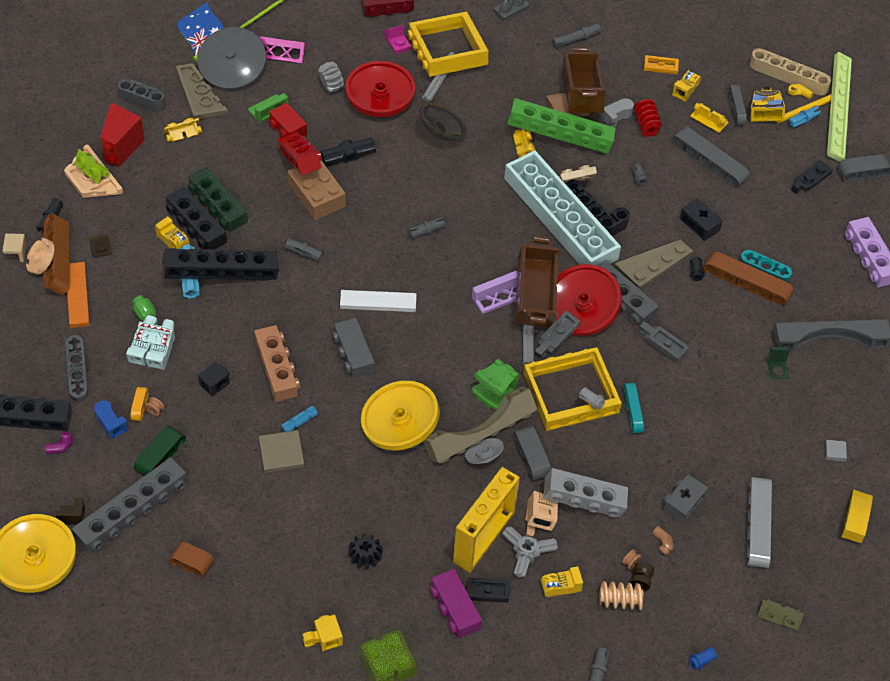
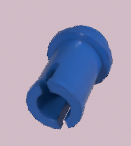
[688,647,717,670]

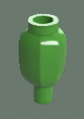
[133,295,158,325]

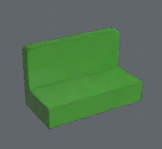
[248,93,288,123]

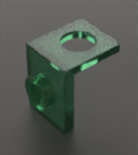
[767,346,790,380]

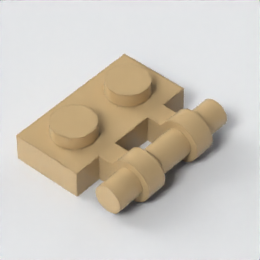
[559,165,597,184]

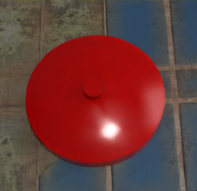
[346,61,415,117]
[555,264,622,336]

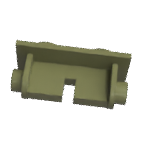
[757,599,804,630]

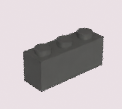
[332,318,375,379]

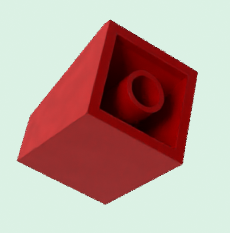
[100,103,145,167]

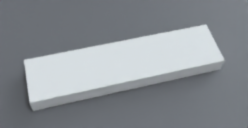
[340,290,416,312]

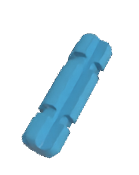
[281,406,318,432]

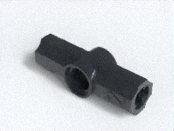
[321,138,376,166]

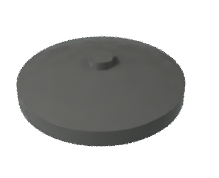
[197,27,267,91]

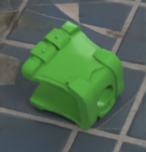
[471,359,520,411]

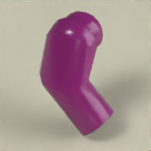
[45,432,73,454]

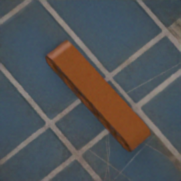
[44,213,70,295]
[703,252,794,307]

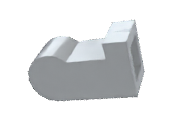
[601,98,634,127]

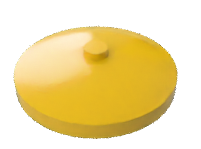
[361,381,440,451]
[0,514,76,593]

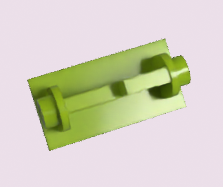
[75,149,110,184]

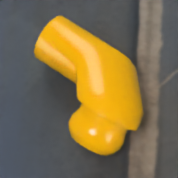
[788,84,814,99]

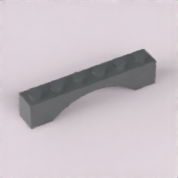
[773,319,890,352]

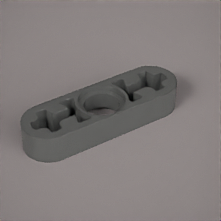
[728,84,746,126]

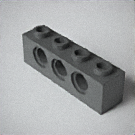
[599,260,659,326]

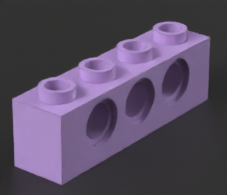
[845,217,890,287]

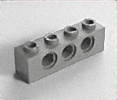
[543,468,628,517]

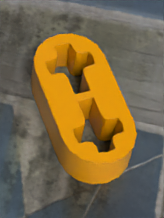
[131,387,149,422]

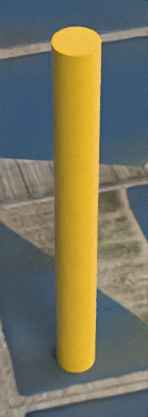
[776,94,831,124]

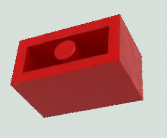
[269,103,307,137]

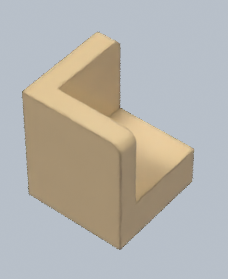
[3,234,27,262]

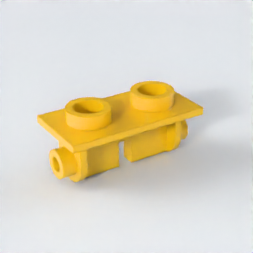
[690,103,729,133]
[164,118,202,143]
[513,129,535,158]

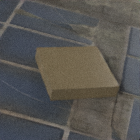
[259,430,304,473]

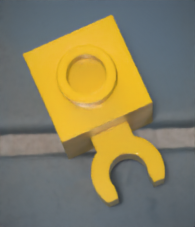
[303,614,343,651]

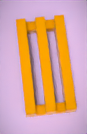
[644,55,679,74]

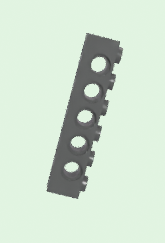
[72,458,188,554]

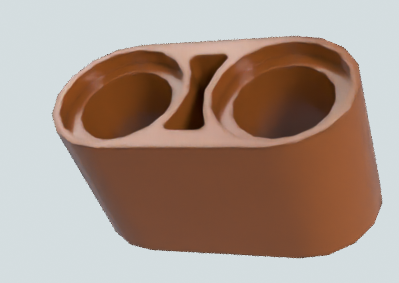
[169,541,214,578]

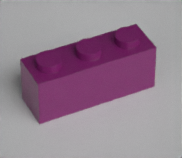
[429,569,482,639]

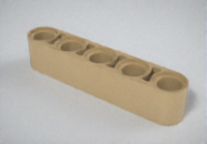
[750,48,831,95]

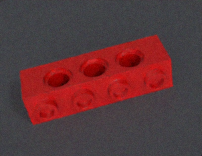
[277,131,322,176]

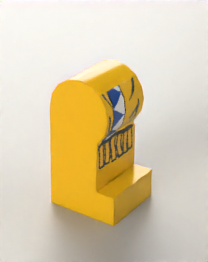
[672,70,701,102]
[155,217,190,249]
[540,566,583,597]

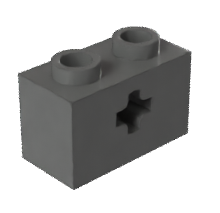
[663,474,708,524]

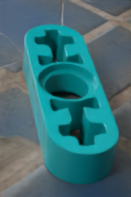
[740,250,792,282]
[623,383,644,434]

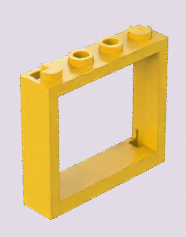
[407,12,488,77]
[523,347,622,431]
[453,467,520,573]

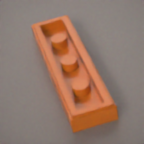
[67,262,90,328]

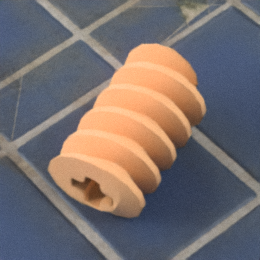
[599,581,643,610]

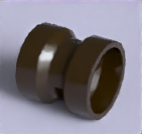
[630,562,655,591]

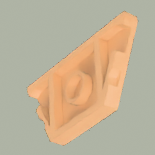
[64,144,123,198]

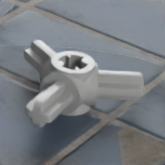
[502,526,558,578]

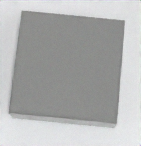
[825,440,847,462]

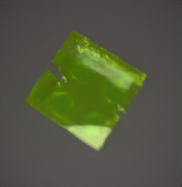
[360,629,417,681]

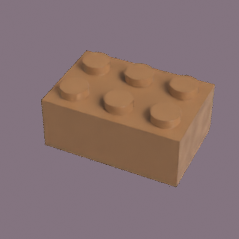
[287,161,346,220]

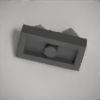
[493,0,530,22]

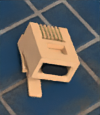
[525,491,558,536]

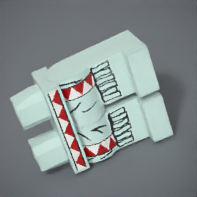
[126,315,175,370]

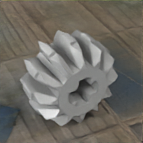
[319,61,344,92]

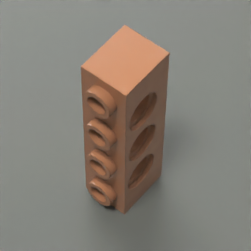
[254,325,300,402]

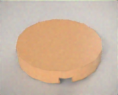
[26,238,54,275]

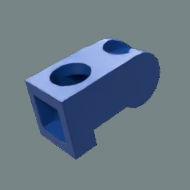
[94,401,128,439]

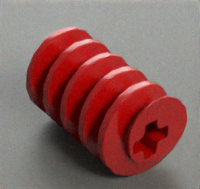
[634,99,662,137]

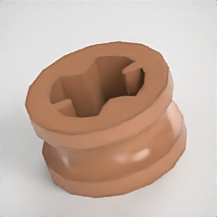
[144,397,165,416]
[622,549,642,570]

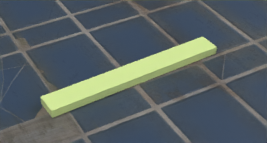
[827,52,852,162]

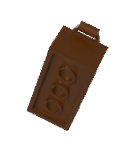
[562,47,606,113]
[515,235,560,328]

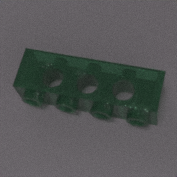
[188,166,248,232]

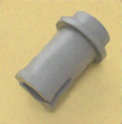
[579,387,605,409]

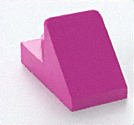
[381,25,411,54]

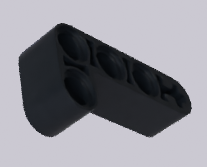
[566,180,630,236]

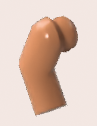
[652,526,674,555]

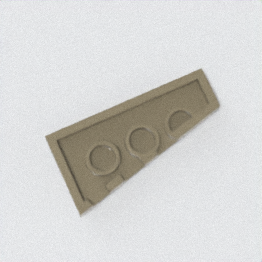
[176,63,228,119]
[614,239,693,289]

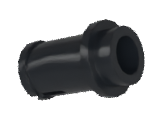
[690,257,705,281]

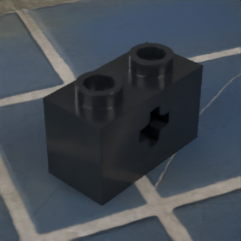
[680,198,723,241]

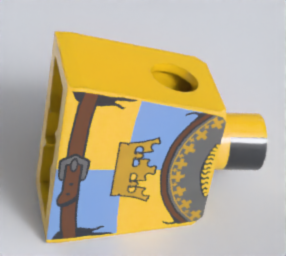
[751,86,785,122]

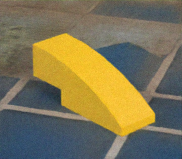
[841,490,873,543]

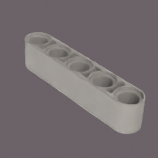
[747,477,772,568]

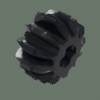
[348,533,383,570]

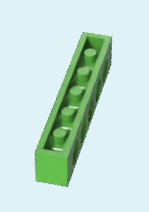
[507,98,616,154]

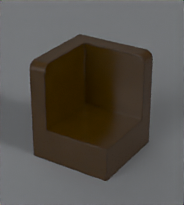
[56,497,85,525]

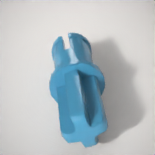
[789,106,821,128]

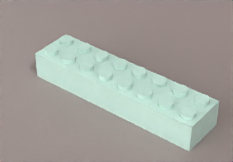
[504,151,621,266]

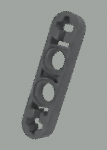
[66,335,88,402]

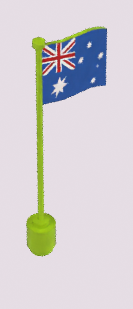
[177,0,284,62]

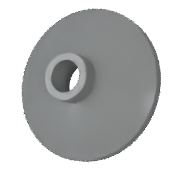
[465,438,504,464]

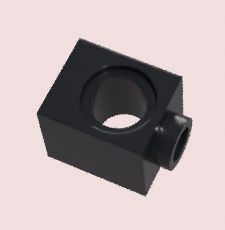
[198,362,230,397]

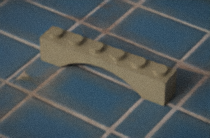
[423,387,538,463]

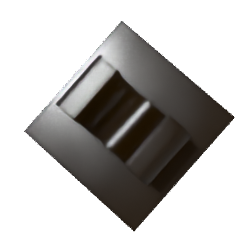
[89,234,112,258]

